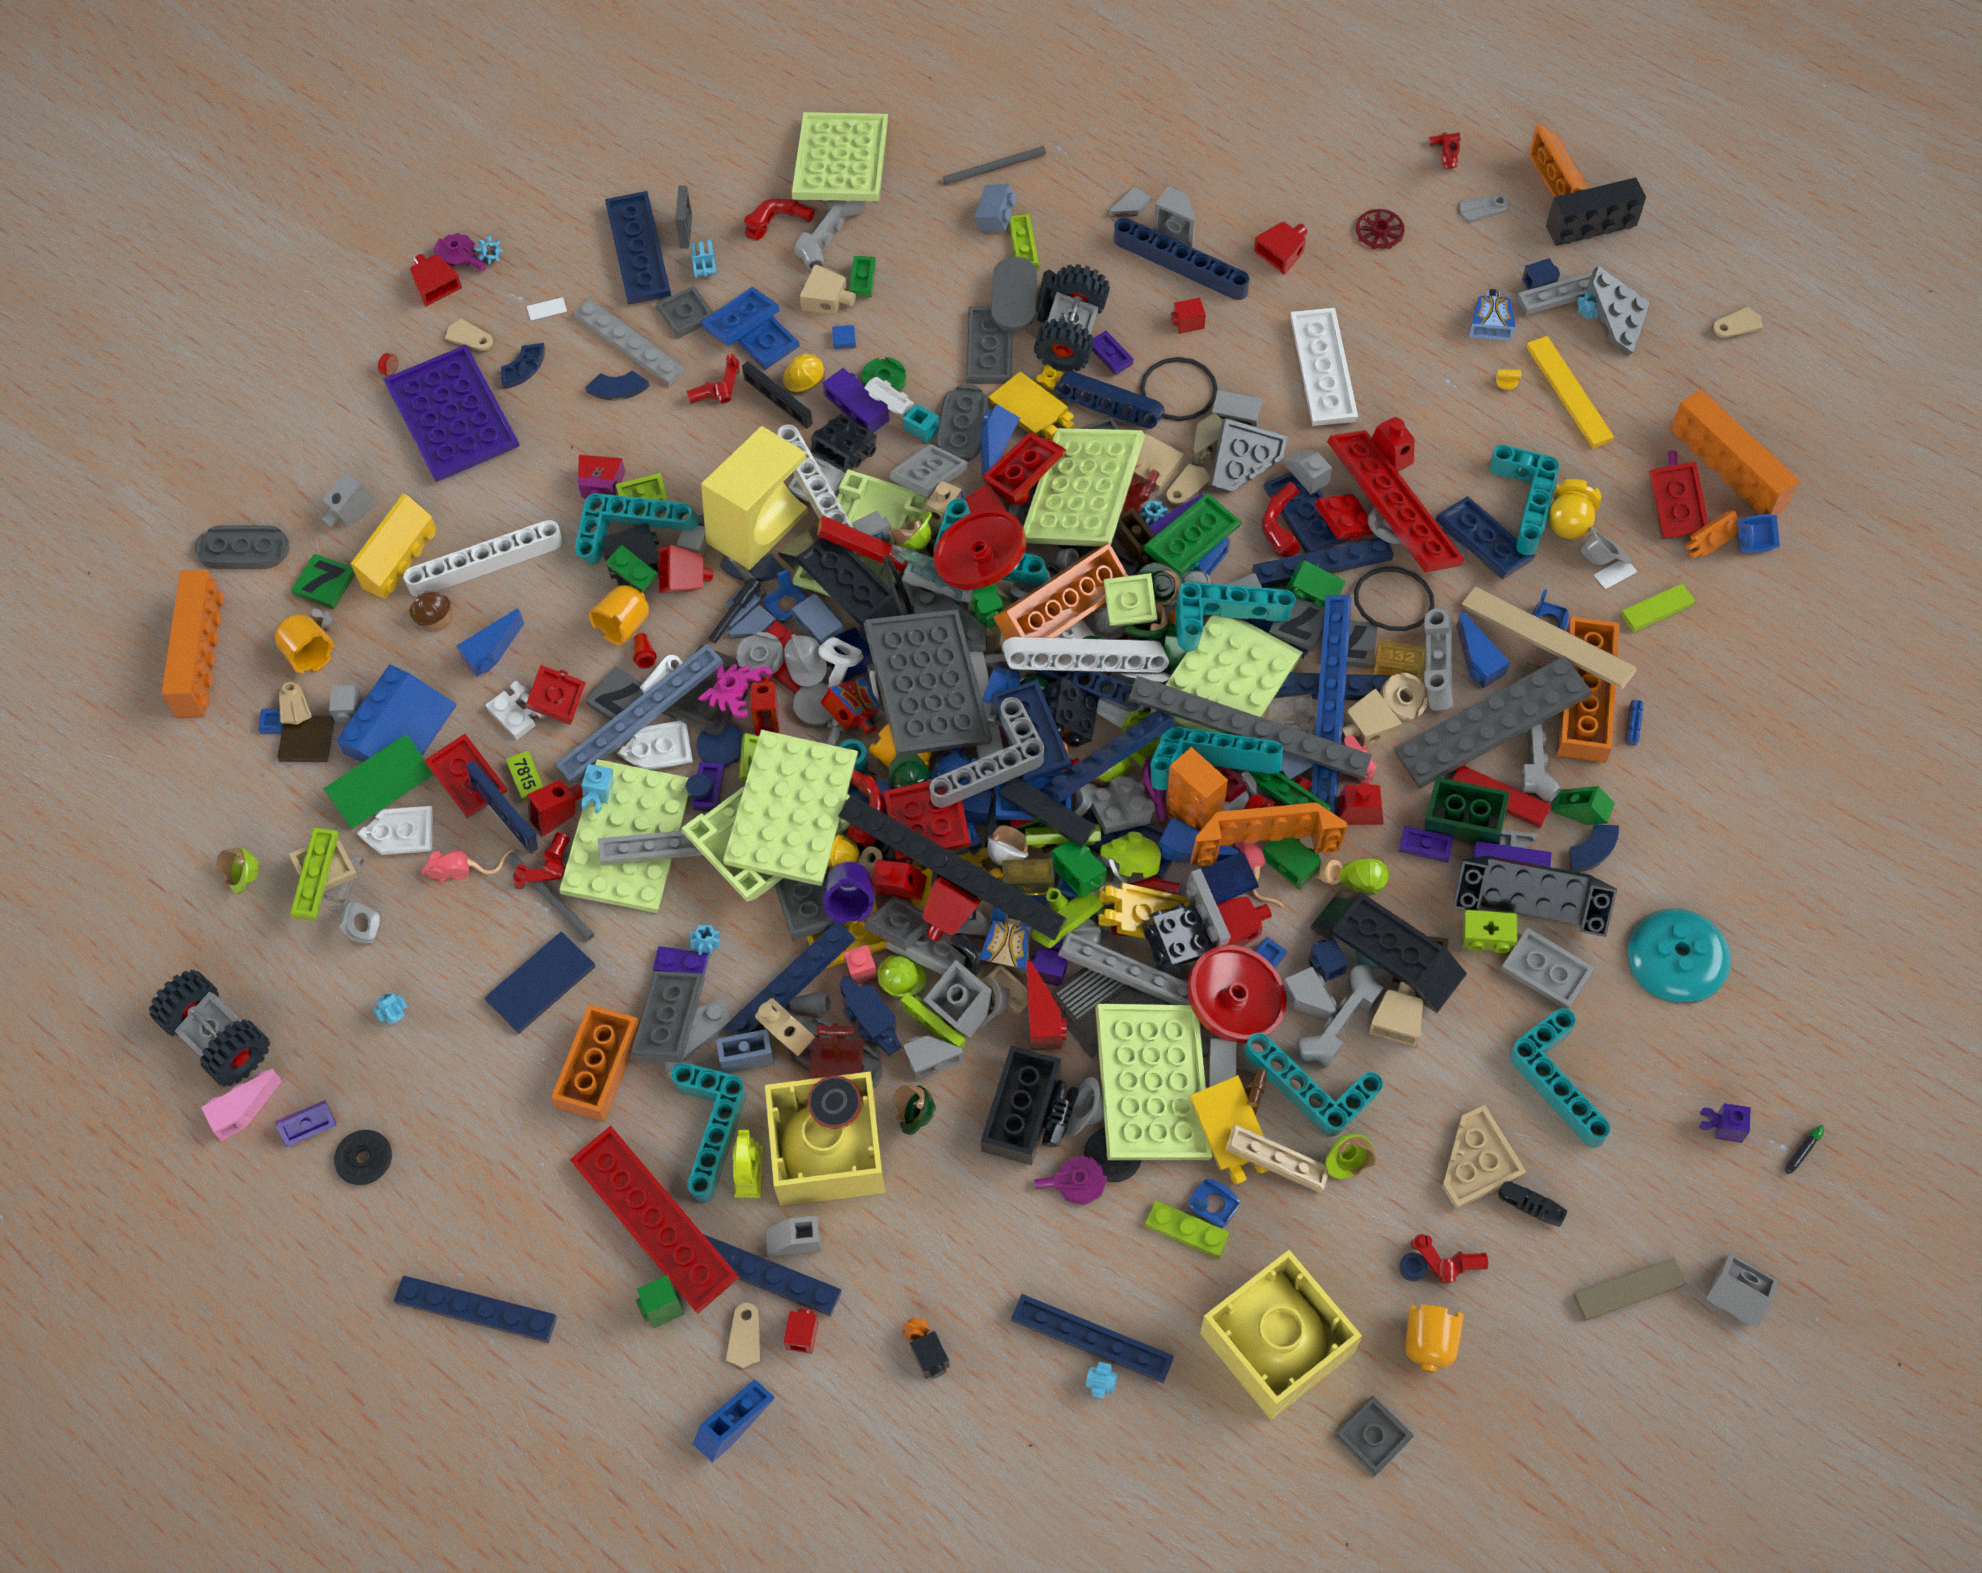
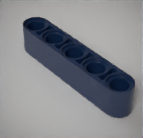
[1054,371,1165,429]
[1034,670,1141,712]

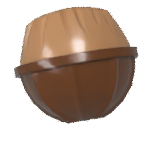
[409,591,453,631]

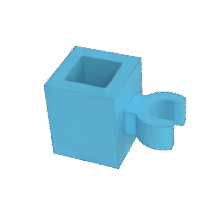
[582,764,614,814]

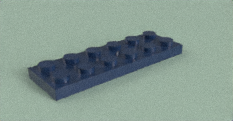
[605,191,671,305]

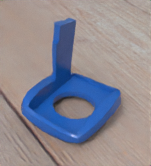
[764,569,808,622]
[1532,589,1569,631]
[1189,1179,1240,1228]

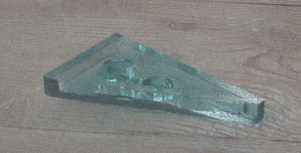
[890,545,964,600]

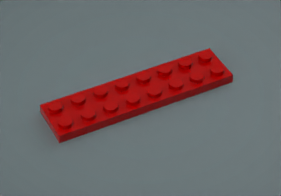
[1327,430,1465,573]
[570,1125,740,1314]

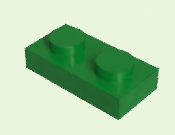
[849,256,876,297]
[606,545,658,593]

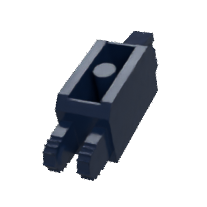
[839,976,902,1056]

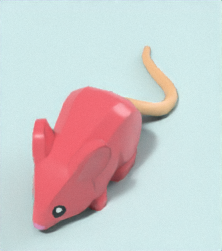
[1233,842,1284,907]
[421,850,514,883]

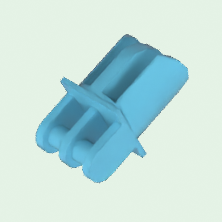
[690,240,717,278]

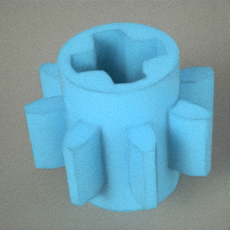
[474,236,503,264]
[1577,291,1598,319]
[1139,500,1168,526]
[690,924,720,956]
[373,992,408,1024]
[1086,1362,1118,1399]

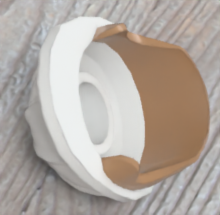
[987,826,1028,868]

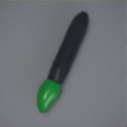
[1785,1125,1825,1174]

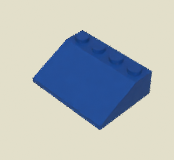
[337,664,456,762]

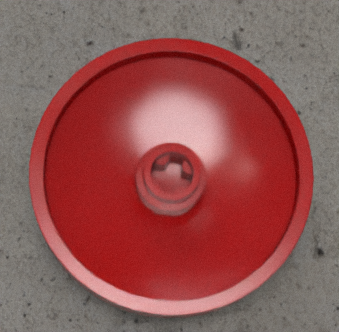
[933,509,1026,590]
[1187,945,1287,1044]

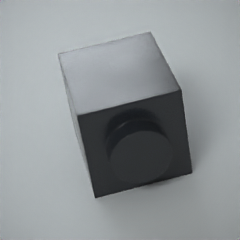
[910,1331,950,1379]

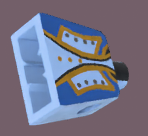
[1469,289,1515,341]

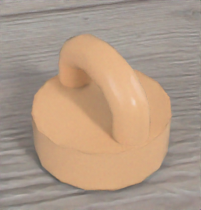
[1316,859,1343,885]

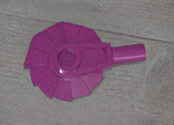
[434,233,487,271]
[1142,756,1168,822]
[1034,1155,1107,1205]

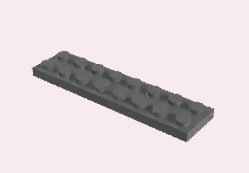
[1394,656,1592,789]

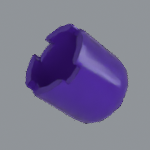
[823,861,874,924]

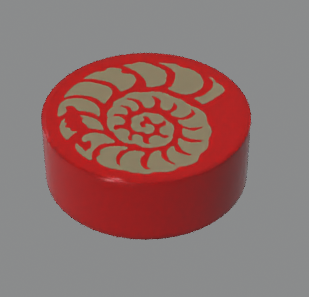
[378,353,398,377]

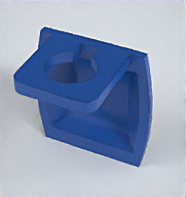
[1737,514,1780,552]
[982,666,1020,703]
[929,748,971,779]

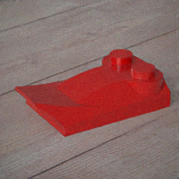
[982,432,1067,505]

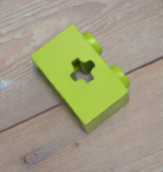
[1462,910,1517,954]

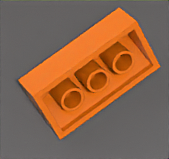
[1528,125,1589,197]

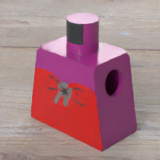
[578,455,625,509]

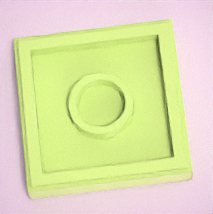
[1104,573,1157,627]

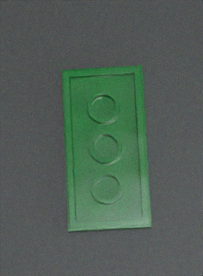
[1144,493,1242,577]
[323,734,434,829]

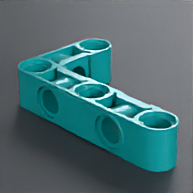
[1489,445,1559,556]
[934,498,1048,585]
[1175,582,1296,651]

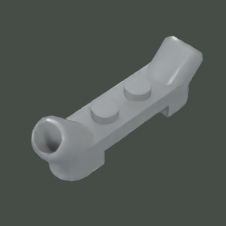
[794,200,865,271]
[1424,608,1453,711]
[1520,721,1561,802]
[1297,965,1385,1067]

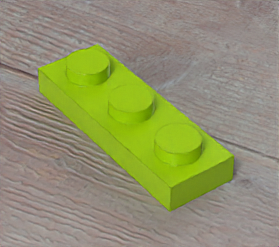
[1025,824,1101,848]
[901,992,966,1052]
[1145,1200,1230,1259]

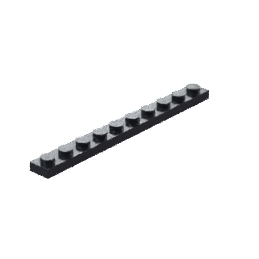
[838,795,1067,941]

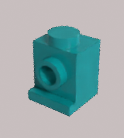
[902,404,939,444]

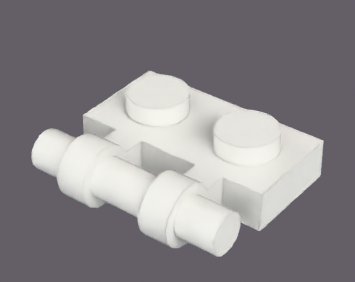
[864,377,914,414]
[485,681,546,740]

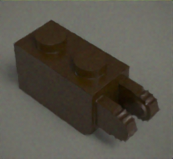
[1114,508,1159,567]

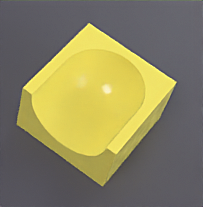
[701,426,808,570]
[765,1072,885,1207]
[1200,1250,1362,1420]

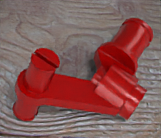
[1429,132,1461,169]
[686,354,740,404]
[513,832,570,889]
[1411,1234,1489,1283]

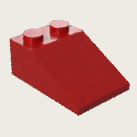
[1026,961,1067,1050]

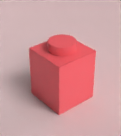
[843,945,877,985]

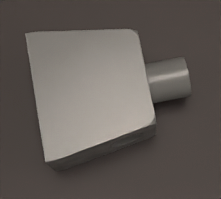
[320,471,377,528]

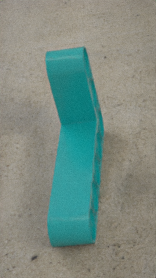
[575,493,699,565]
[1150,727,1283,790]
[1510,1008,1611,1148]
[1244,1033,1383,1137]
[671,1063,747,1204]

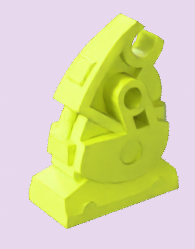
[733,1130,763,1198]

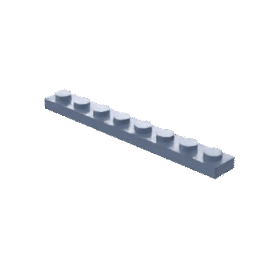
[555,643,724,784]

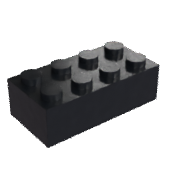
[1546,177,1646,246]
[981,1045,1061,1166]

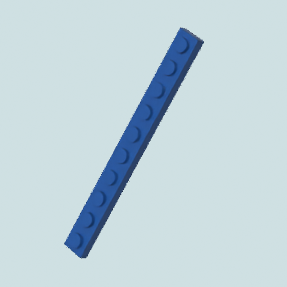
[1311,594,1352,815]

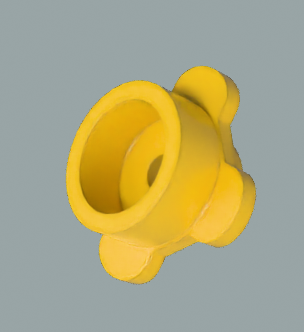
[1037,366,1063,389]

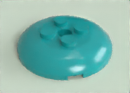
[1627,908,1731,1004]

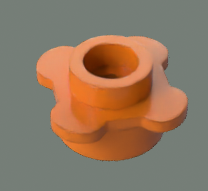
[903,1318,930,1341]

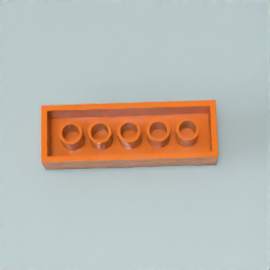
[1671,389,1800,515]
[993,543,1128,640]
[161,570,224,718]
[1556,617,1619,763]

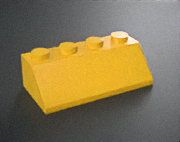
[351,493,437,599]

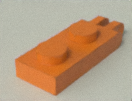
[1685,510,1738,558]

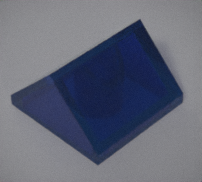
[1201,851,1259,905]

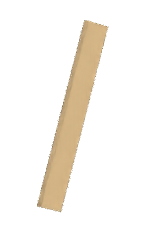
[1462,586,1637,689]

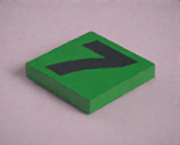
[291,554,355,609]

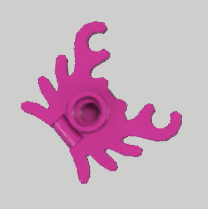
[698,664,772,719]

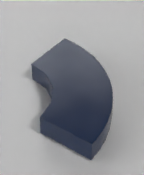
[501,343,545,389]
[585,370,649,400]
[720,554,785,582]
[1569,825,1619,872]

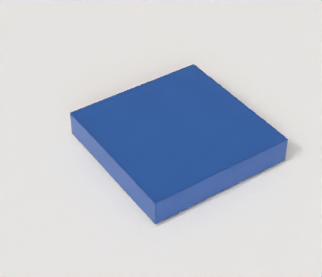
[737,316,800,370]

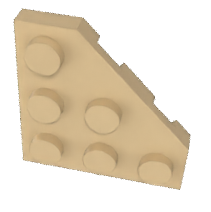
[1442,1105,1526,1210]

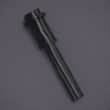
[708,577,761,644]

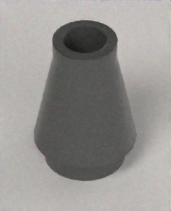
[790,991,830,1017]

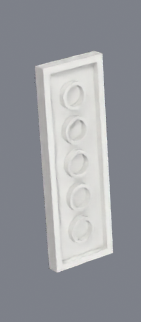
[1290,308,1358,426]

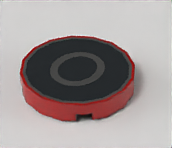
[808,1075,862,1129]

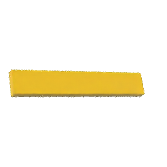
[1526,336,1614,449]

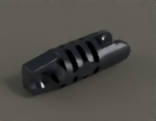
[1042,1079,1079,1148]
[1498,1181,1568,1227]

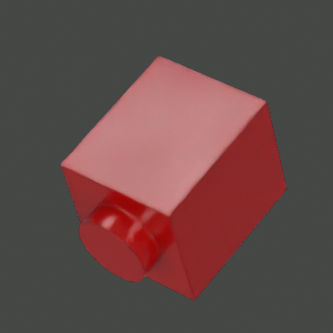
[1170,297,1206,334]
[783,1308,819,1354]

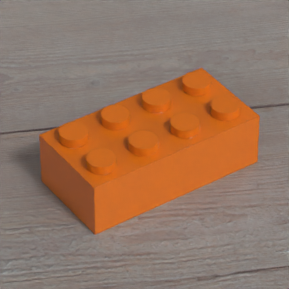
[1166,747,1228,831]
[551,1004,639,1123]

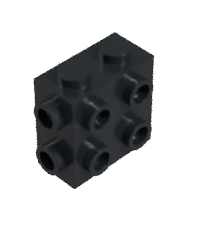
[810,414,877,473]
[601,524,659,586]
[1044,678,1099,748]
[1142,903,1212,971]

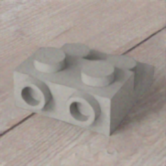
[1087,775,1154,834]

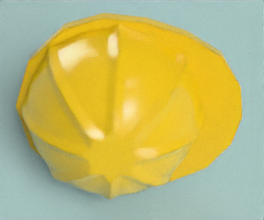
[783,353,825,393]
[827,834,859,872]

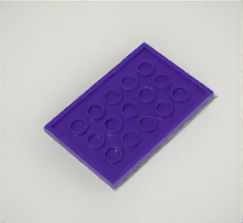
[383,345,520,482]

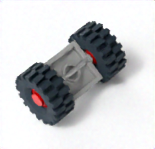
[1034,264,1110,372]
[149,970,270,1087]

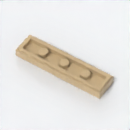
[1225,1124,1329,1193]

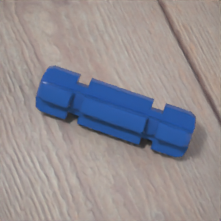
[1625,699,1644,745]

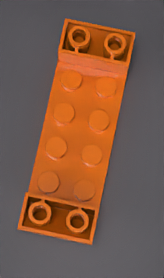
[1190,803,1347,866]

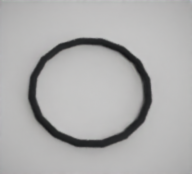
[1140,357,1218,421]
[883,556,913,616]
[1354,567,1435,631]

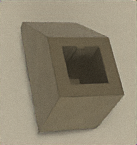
[1192,413,1222,466]

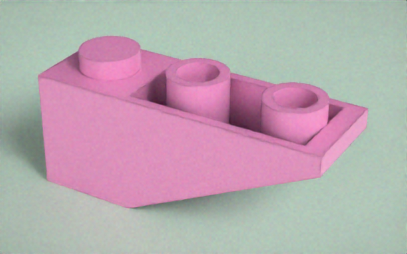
[201,1068,282,1141]

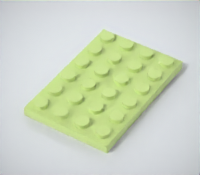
[792,112,888,202]
[1023,428,1145,546]
[723,730,858,886]
[560,759,689,914]
[1095,1004,1212,1160]

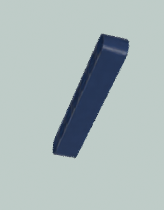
[1114,218,1250,300]

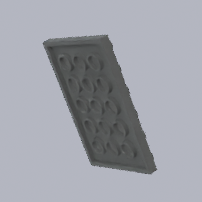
[864,609,993,756]

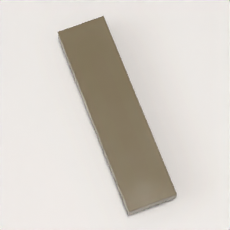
[1573,1259,1686,1321]

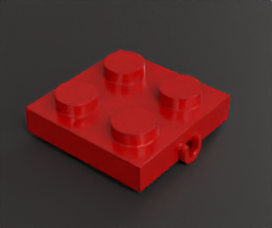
[1315,494,1373,540]
[524,665,586,725]

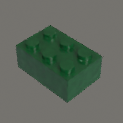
[1425,777,1510,844]

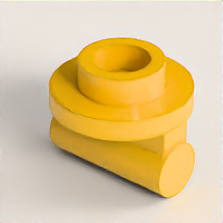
[1496,369,1521,390]

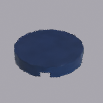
[696,723,743,768]

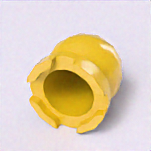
[1548,479,1602,540]

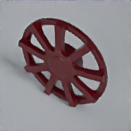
[1355,209,1405,250]

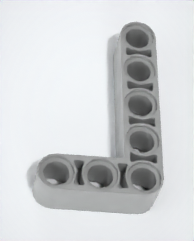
[929,697,1044,808]

